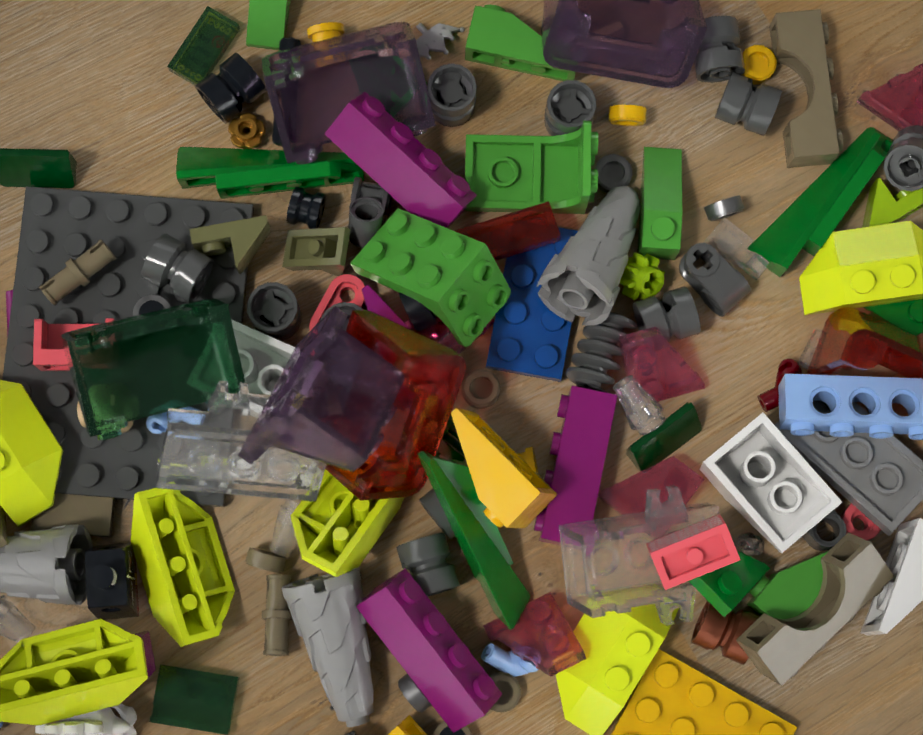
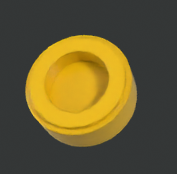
[742,45,777,85]
[608,105,647,126]

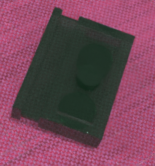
[149,664,240,735]

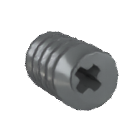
[566,312,637,393]

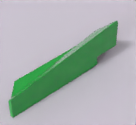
[746,127,893,277]
[176,147,364,199]
[417,451,531,630]

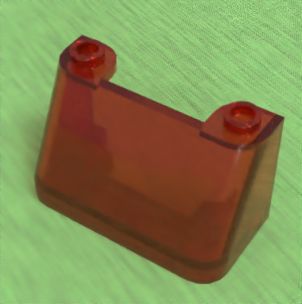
[807,307,923,378]
[306,310,466,501]

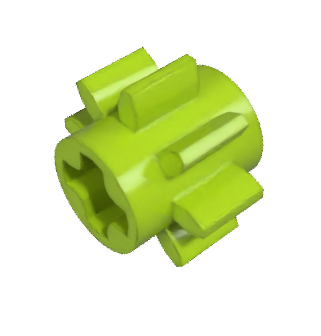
[619,252,665,300]

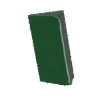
[0,148,77,188]
[626,402,702,474]

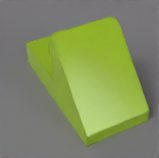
[862,178,923,228]

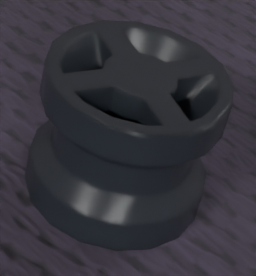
[286,186,326,229]

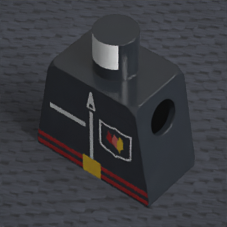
[85,542,139,620]

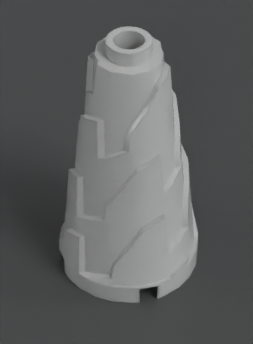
[537,186,641,326]
[0,524,93,605]
[281,567,374,727]

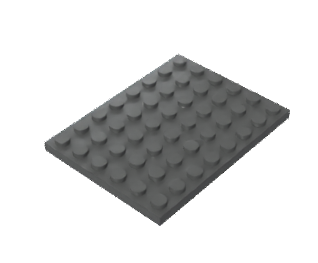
[2,186,254,507]

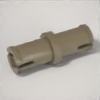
[39,239,117,306]
[262,574,293,656]

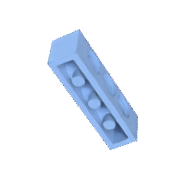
[778,374,923,440]

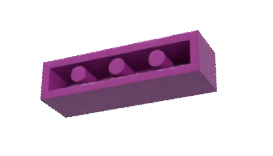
[324,91,477,228]
[534,385,618,551]
[356,568,502,733]

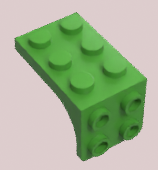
[464,121,598,214]
[350,208,511,347]

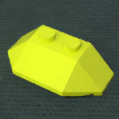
[799,220,923,316]
[0,380,63,527]
[291,439,420,577]
[130,484,235,647]
[553,585,680,735]
[0,619,148,725]

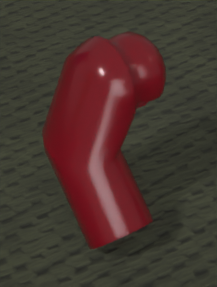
[757,359,802,412]

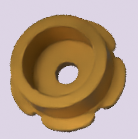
[228,113,265,149]

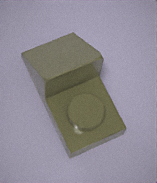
[189,215,271,275]
[282,227,350,276]

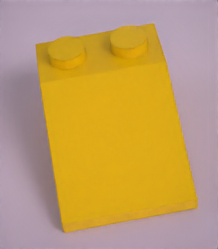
[451,407,558,528]

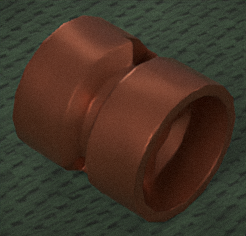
[691,601,760,665]

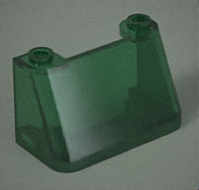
[61,298,249,440]

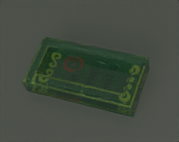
[167,6,240,86]

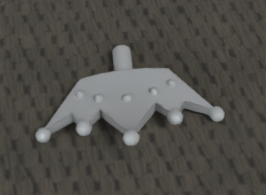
[412,23,465,69]

